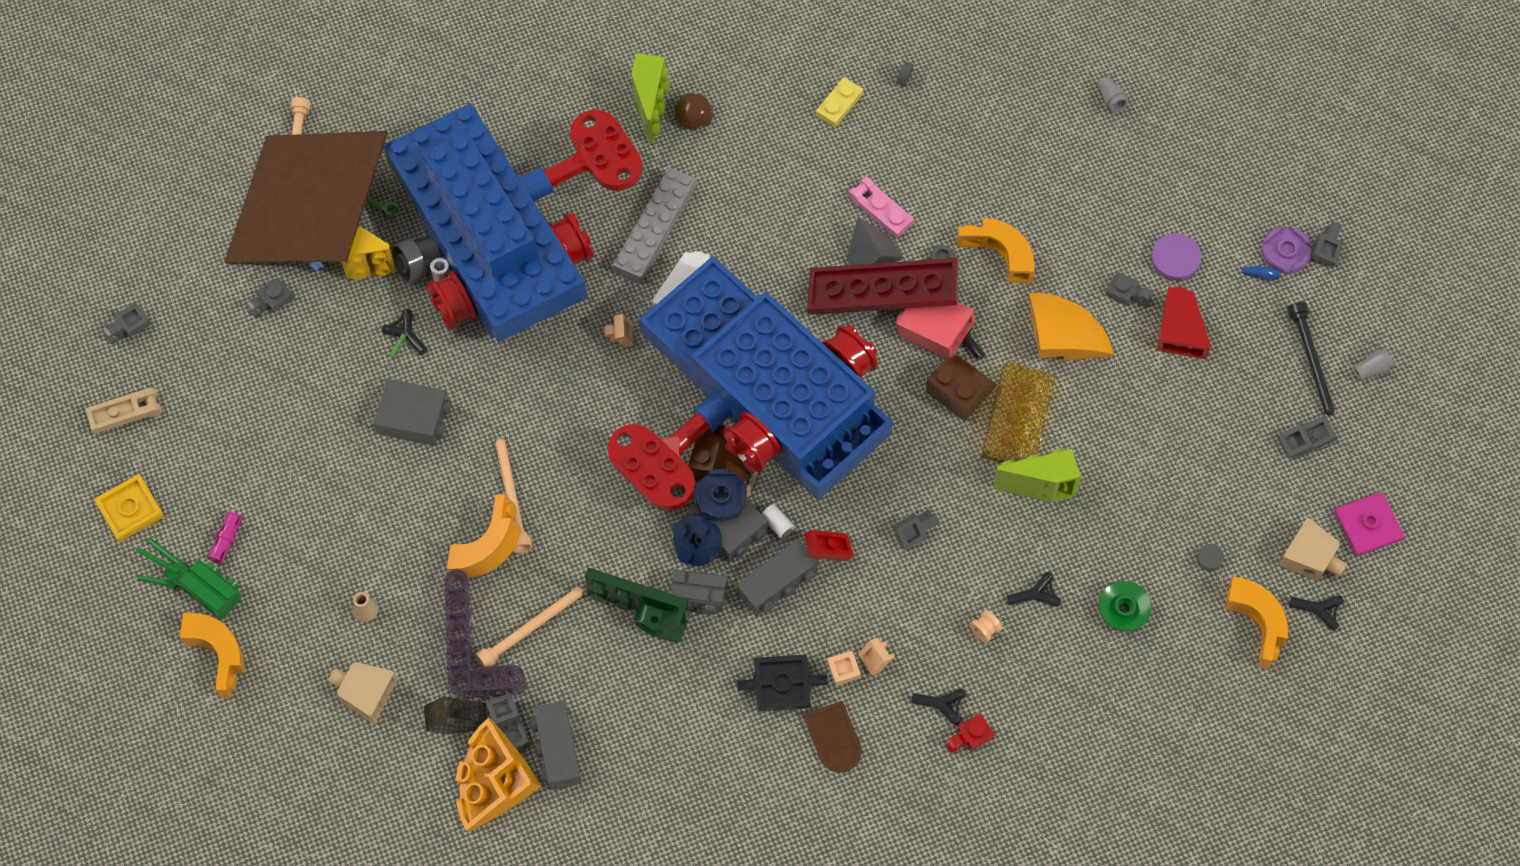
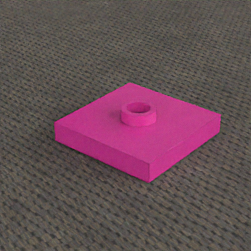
[1334,492,1405,557]

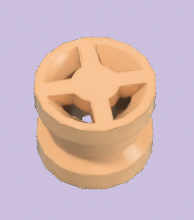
[969,610,1003,643]

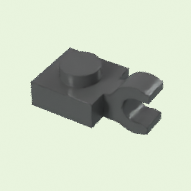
[1311,221,1343,267]
[1105,271,1152,307]
[247,277,293,317]
[103,303,151,344]
[892,510,940,550]

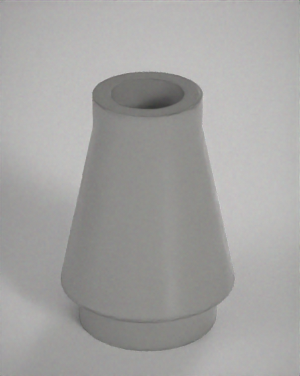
[1098,77,1129,112]
[1354,348,1394,380]

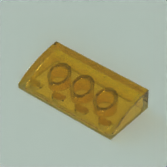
[981,360,1055,463]

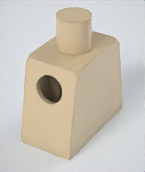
[1279,517,1347,581]
[329,662,398,724]

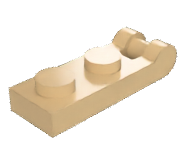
[85,388,162,434]

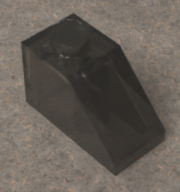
[424,696,487,734]

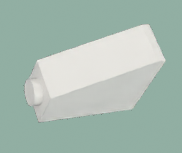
[653,251,710,307]

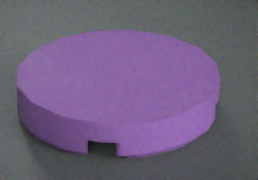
[1261,227,1312,274]
[1151,233,1202,281]

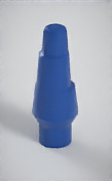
[1242,266,1280,280]

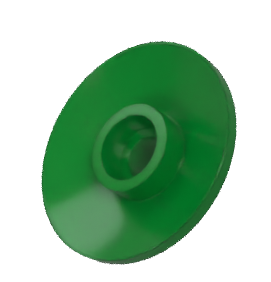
[1099,581,1152,631]

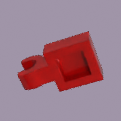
[946,713,995,754]

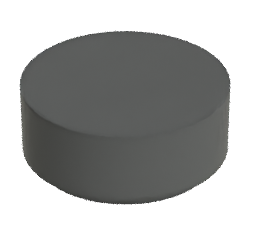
[896,61,914,86]
[930,245,955,260]
[1197,544,1224,571]

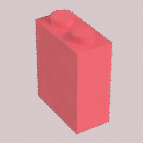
[895,302,975,359]

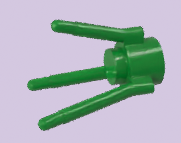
[136,538,190,590]

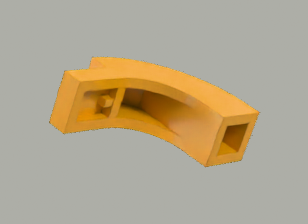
[957,218,1034,283]
[447,494,521,578]
[1225,576,1288,669]
[180,613,245,698]

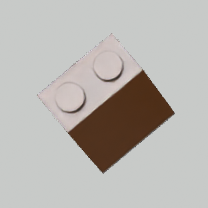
[926,355,997,421]
[688,425,747,482]

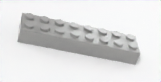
[613,167,697,284]

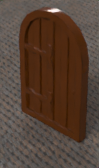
[803,700,862,773]

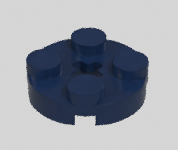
[695,469,747,521]
[673,513,722,566]

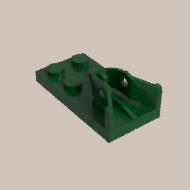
[585,567,690,643]

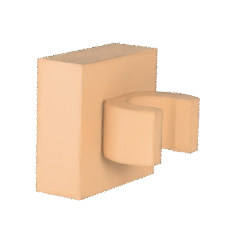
[604,314,634,348]
[858,638,895,676]
[827,651,861,686]

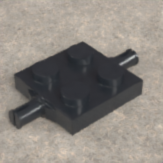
[737,655,828,712]

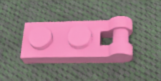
[847,176,914,239]

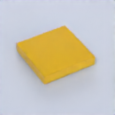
[94,473,165,542]

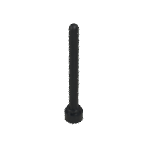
[1287,302,1335,416]

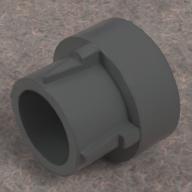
[392,235,441,284]

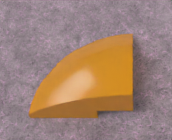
[1029,293,1113,360]
[456,718,542,832]

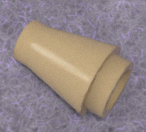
[352,592,378,622]

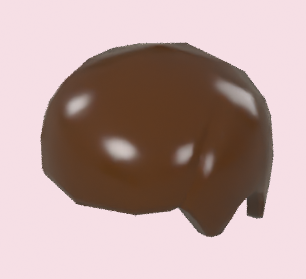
[675,93,714,130]

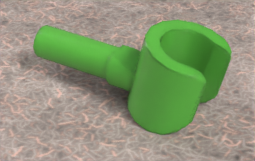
[367,198,399,220]

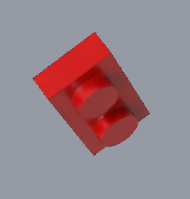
[804,530,854,561]

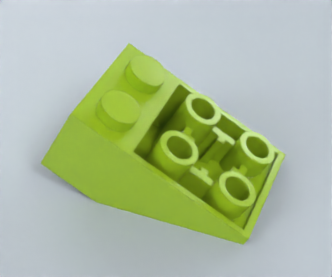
[631,53,670,144]
[993,449,1081,502]

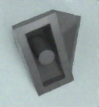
[847,217,902,265]

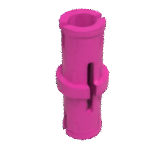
[207,511,243,565]

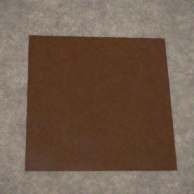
[225,131,388,263]

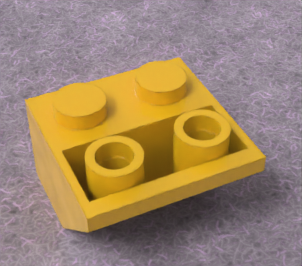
[341,227,396,280]

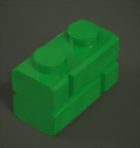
[178,560,242,620]

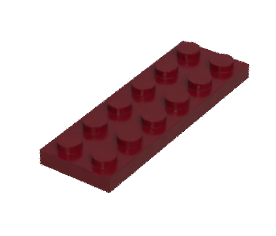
[807,258,959,315]

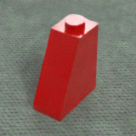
[1156,286,1211,360]

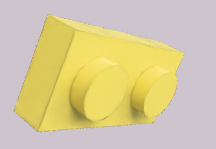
[816,77,863,128]

